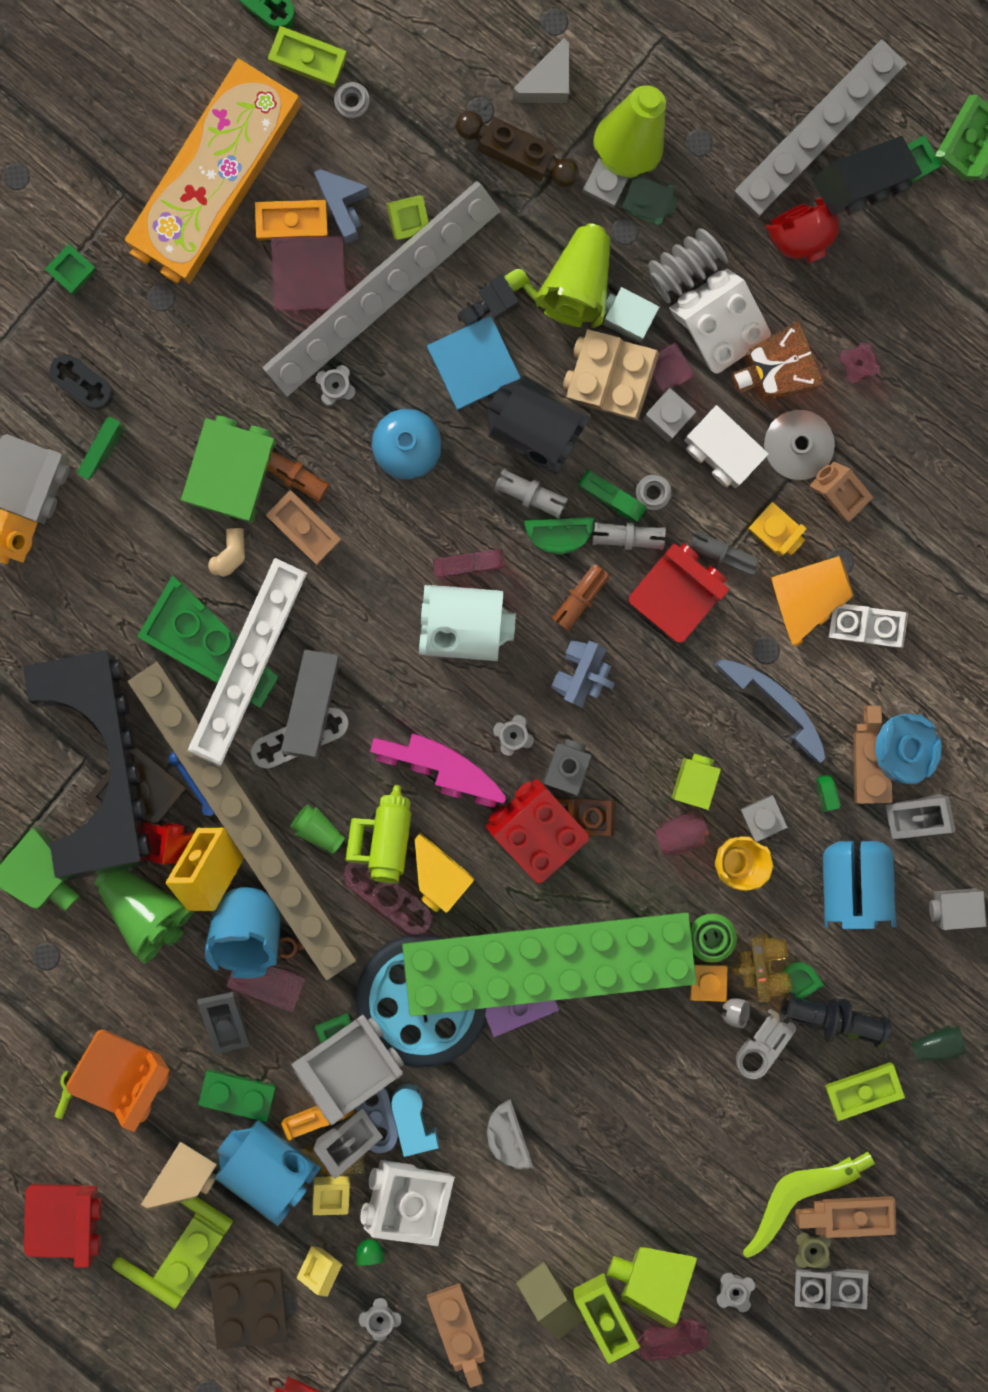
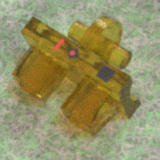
[732,934,792,1003]

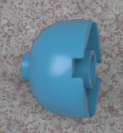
[371,409,442,480]

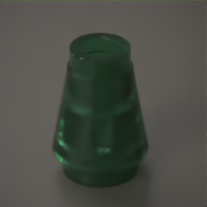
[911,1025,967,1062]

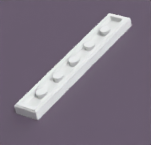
[187,558,307,767]

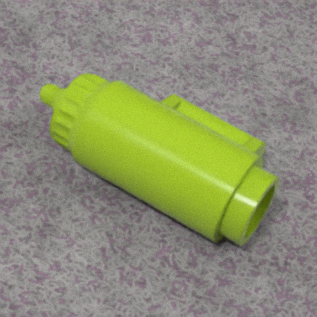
[345,785,412,883]

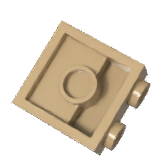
[563,329,659,421]

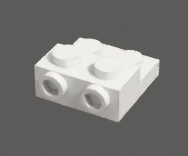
[360,1159,455,1246]

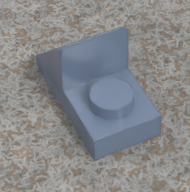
[314,169,369,245]

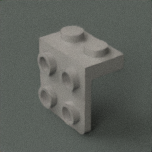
[0,434,70,525]

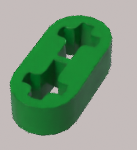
[238,0,295,32]

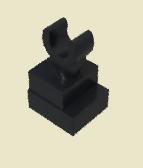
[459,274,520,327]

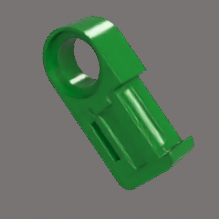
[577,469,647,523]

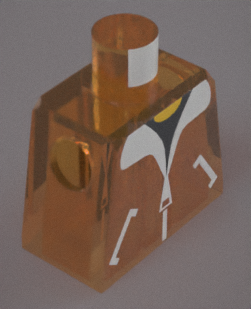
[732,321,824,401]

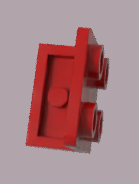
[629,543,730,643]
[485,778,589,883]
[24,1184,102,1268]

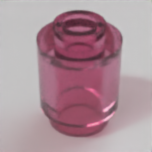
[655,811,710,856]

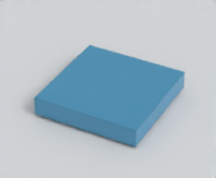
[427,315,520,411]

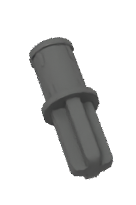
[689,530,759,577]

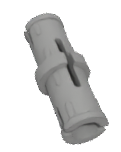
[494,469,568,519]
[593,522,666,550]

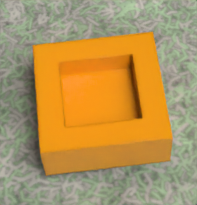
[690,963,728,1002]

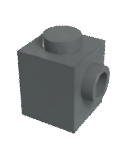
[543,739,592,796]

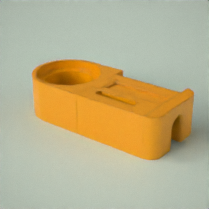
[281,1106,355,1141]

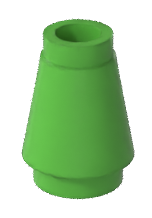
[290,804,345,854]

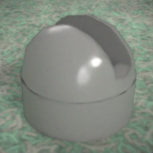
[721,998,750,1029]

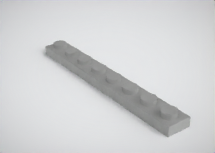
[262,181,501,397]

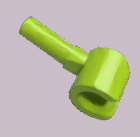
[504,269,545,309]
[54,1071,72,1119]

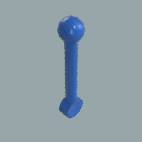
[169,752,214,816]

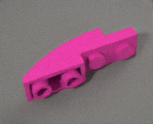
[370,733,506,808]

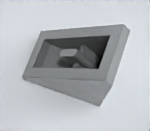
[513,38,569,103]
[885,794,956,839]
[314,1108,383,1179]

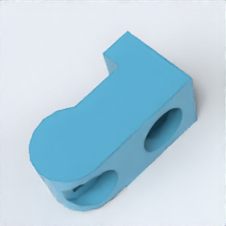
[392,1084,439,1157]

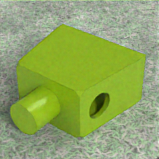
[607,1247,697,1328]

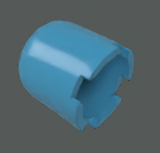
[204,887,281,979]

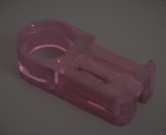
[433,549,505,578]

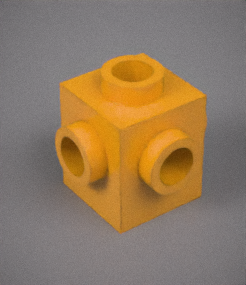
[0,509,38,565]

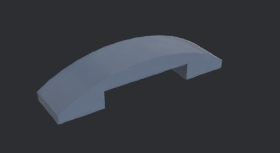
[714,659,826,763]

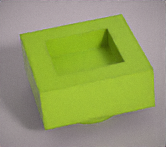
[386,195,429,240]

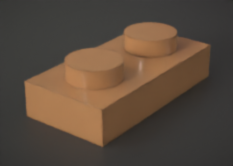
[266,490,342,566]

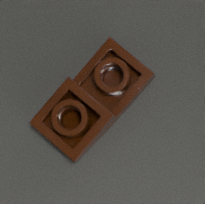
[556,798,616,836]

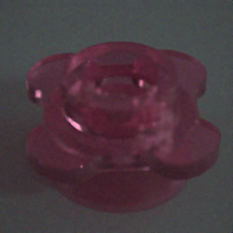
[839,343,880,383]

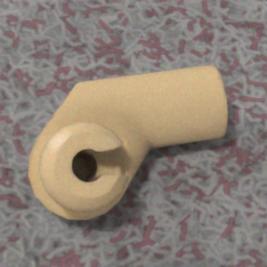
[208,528,245,577]

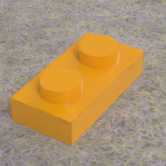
[255,200,328,241]

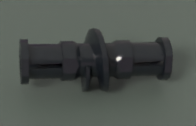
[779,992,891,1049]

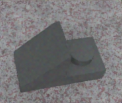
[198,992,250,1054]

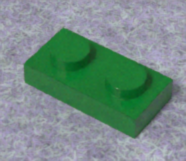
[198,1069,277,1122]

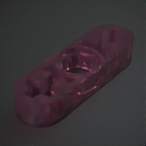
[344,862,432,934]

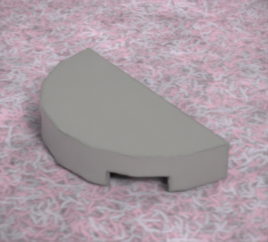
[487,1099,534,1170]

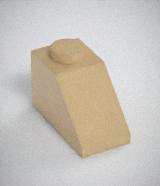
[140,1142,217,1211]

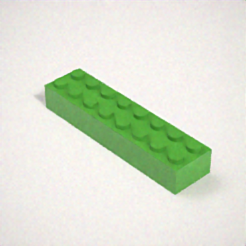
[402,912,697,1017]

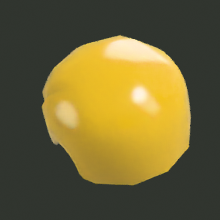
[715,836,774,891]

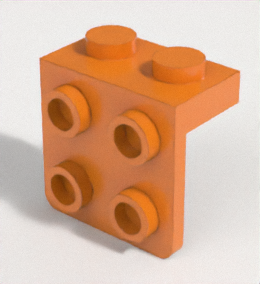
[66,1029,170,1132]

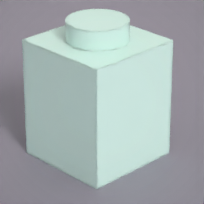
[603,287,659,344]

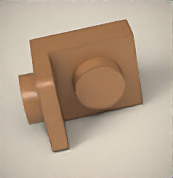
[810,462,874,522]

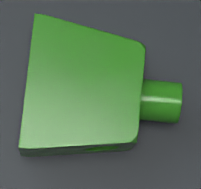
[0,826,80,912]

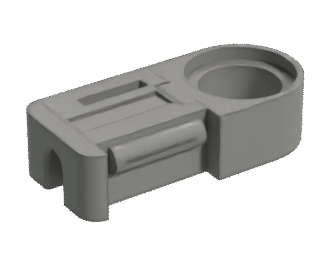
[736,1009,796,1079]

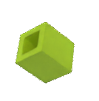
[671,754,721,810]

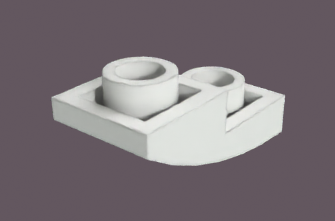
[829,604,908,648]

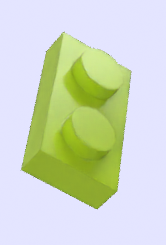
[268,26,347,88]
[824,1062,905,1121]

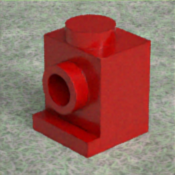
[143,822,194,865]

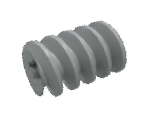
[648,228,728,304]

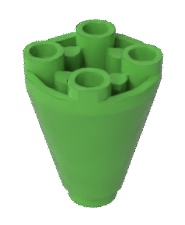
[95,869,193,964]

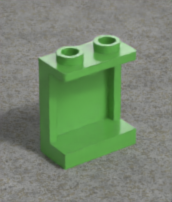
[181,415,278,524]

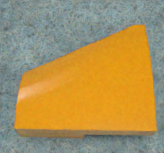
[771,556,854,647]

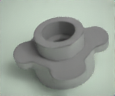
[316,365,355,405]
[493,715,534,756]
[716,1273,755,1312]
[359,1298,401,1341]

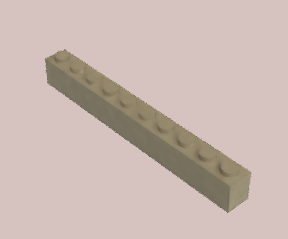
[127,661,358,981]

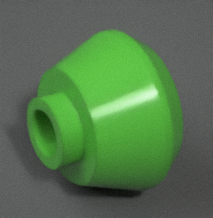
[690,914,737,962]

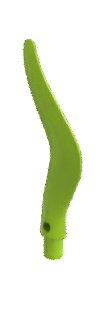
[743,1152,875,1258]

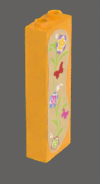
[124,58,302,285]

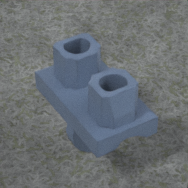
[551,640,615,708]

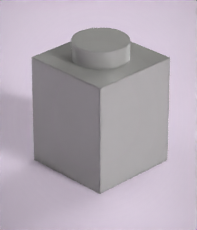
[643,388,696,443]
[929,888,986,930]

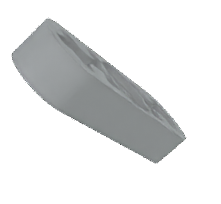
[251,708,349,769]

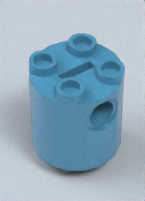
[214,1120,321,1226]

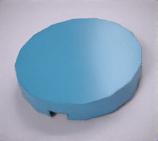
[875,713,942,784]

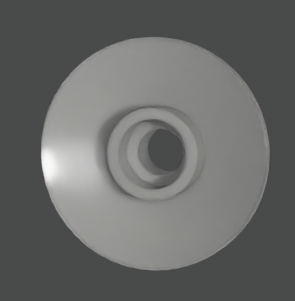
[764,410,835,481]

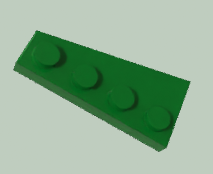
[137,575,279,708]

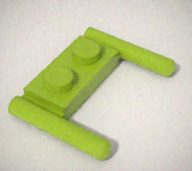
[112,1197,234,1310]

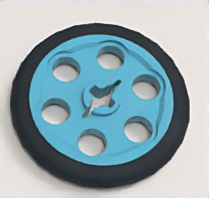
[356,934,487,1068]

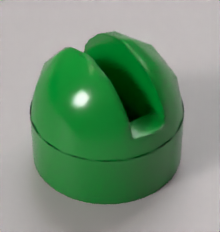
[356,1239,385,1266]

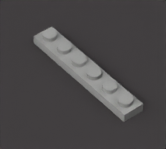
[733,39,907,218]

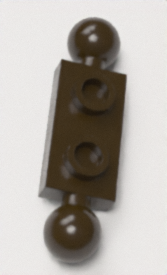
[456,111,579,187]

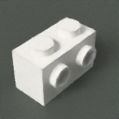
[684,405,768,488]

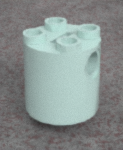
[419,585,516,661]

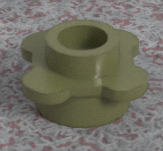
[795,1232,831,1269]

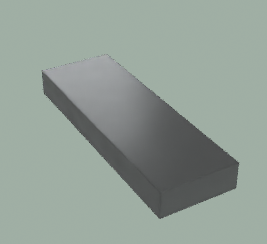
[281,649,341,760]

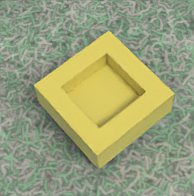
[312,1176,350,1215]
[297,1246,342,1297]

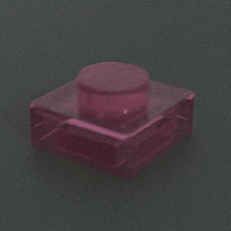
[653,342,695,393]

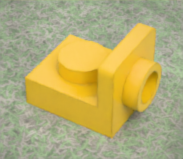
[747,502,807,557]

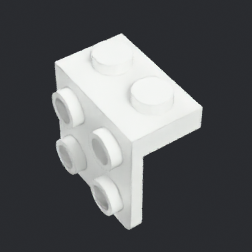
[669,268,771,373]

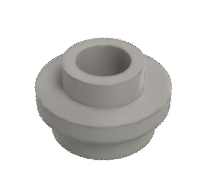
[334,82,370,119]
[636,475,671,510]

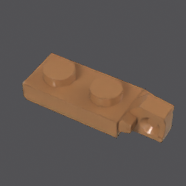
[853,705,892,804]
[795,1196,896,1238]
[427,1283,486,1388]

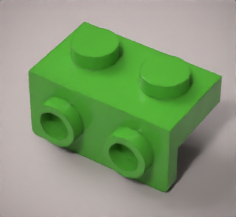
[934,95,988,180]

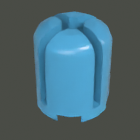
[823,841,897,929]

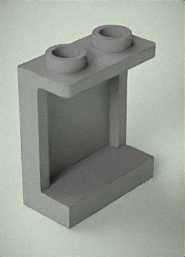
[290,1015,404,1125]

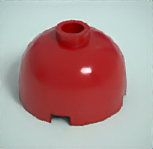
[765,197,840,263]

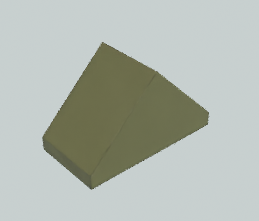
[516,1261,585,1340]

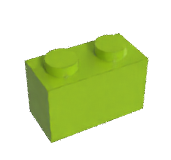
[573,1273,640,1364]

